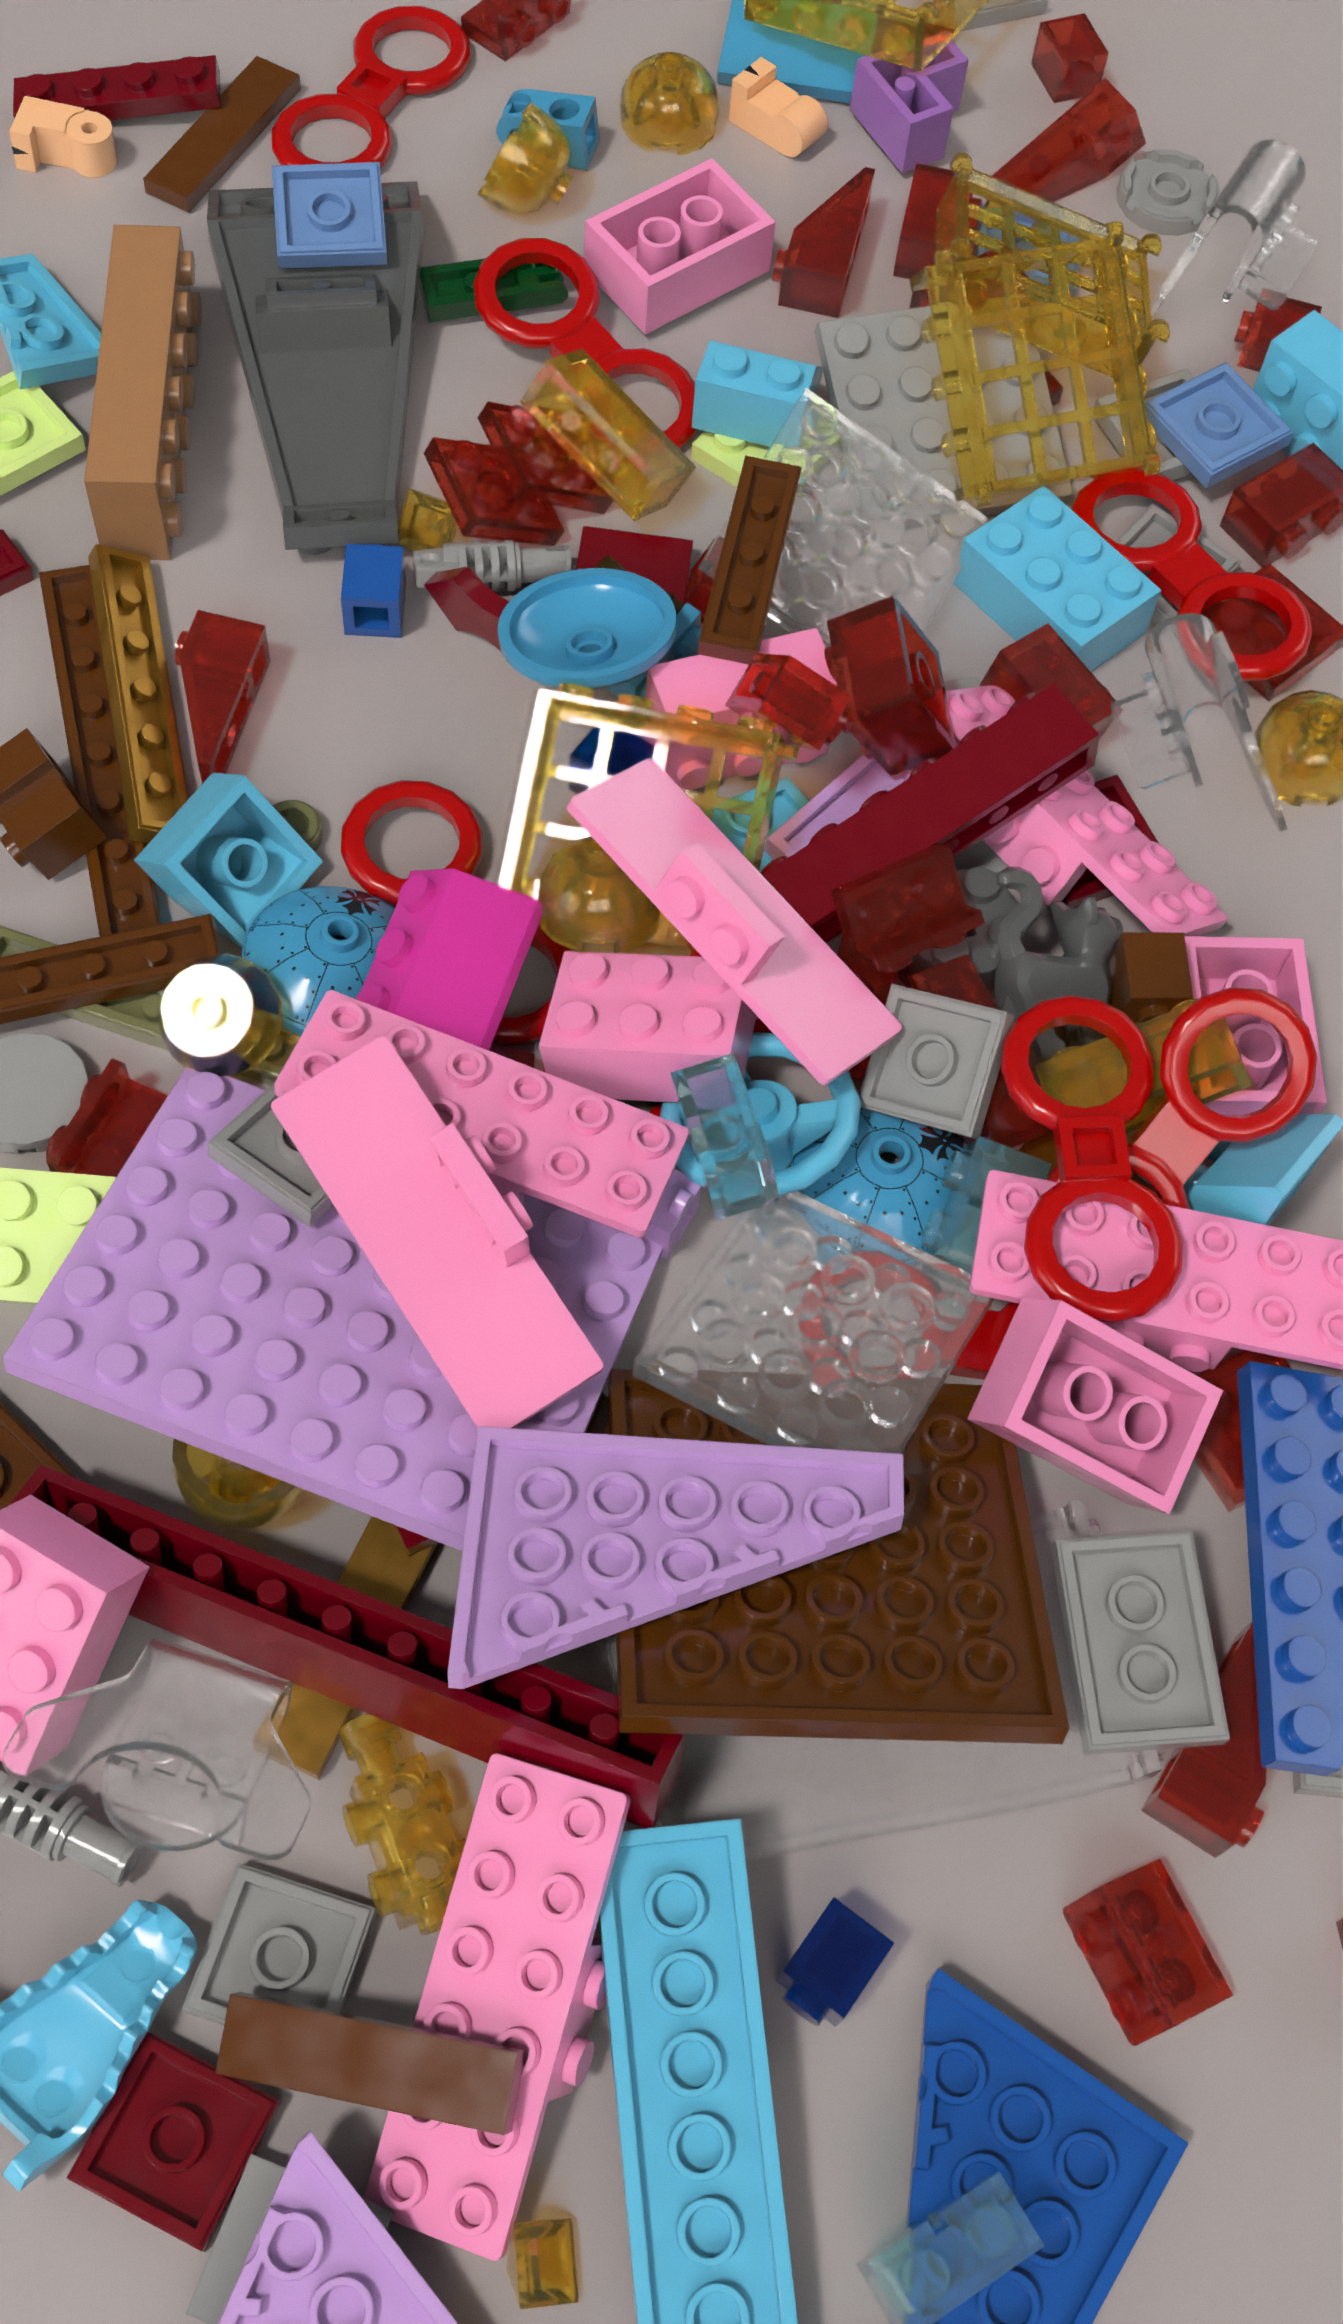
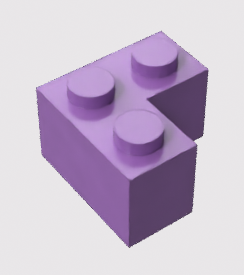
[850,28,969,174]

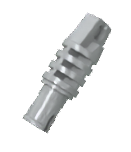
[413,540,572,592]
[0,1764,144,1887]

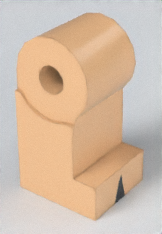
[728,57,828,157]
[9,96,117,178]

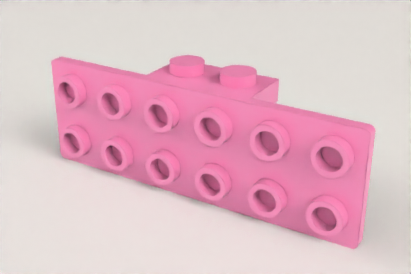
[924,685,1228,936]
[567,758,902,1086]
[274,990,689,1238]
[271,1036,603,1428]
[969,1170,1343,1372]
[363,1754,631,2261]

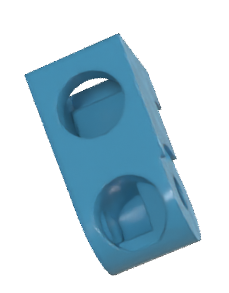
[496,89,600,170]

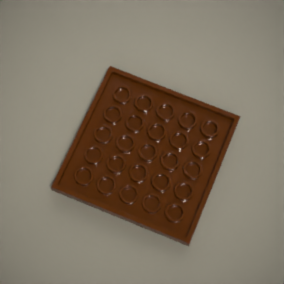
[608,1369,1069,1744]

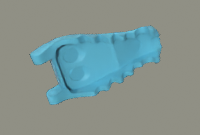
[0,1899,197,2192]

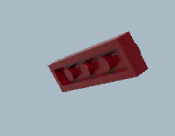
[13,55,221,120]

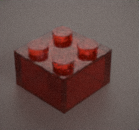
[824,595,956,776]

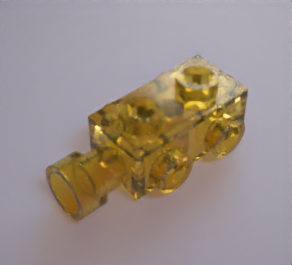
[338,1714,466,1935]

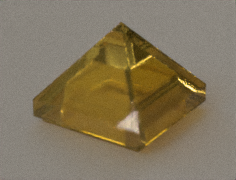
[396,488,462,551]
[506,2218,579,2309]

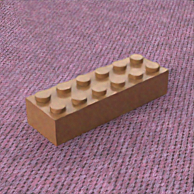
[84,224,202,561]

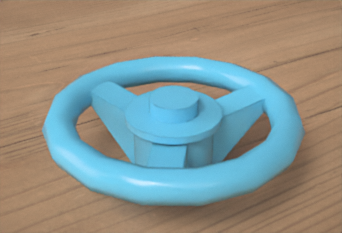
[659,1032,861,1200]

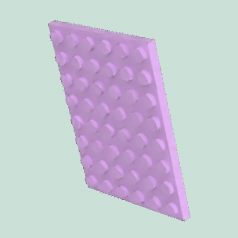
[3,1061,663,1551]

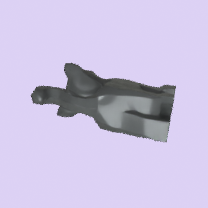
[993,867,1123,1058]

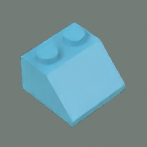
[691,340,823,453]
[134,773,323,949]
[1183,1114,1343,1225]

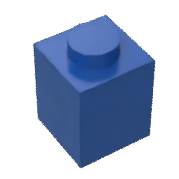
[341,544,406,638]

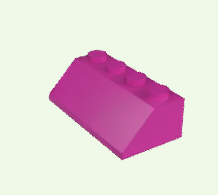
[355,868,546,1051]

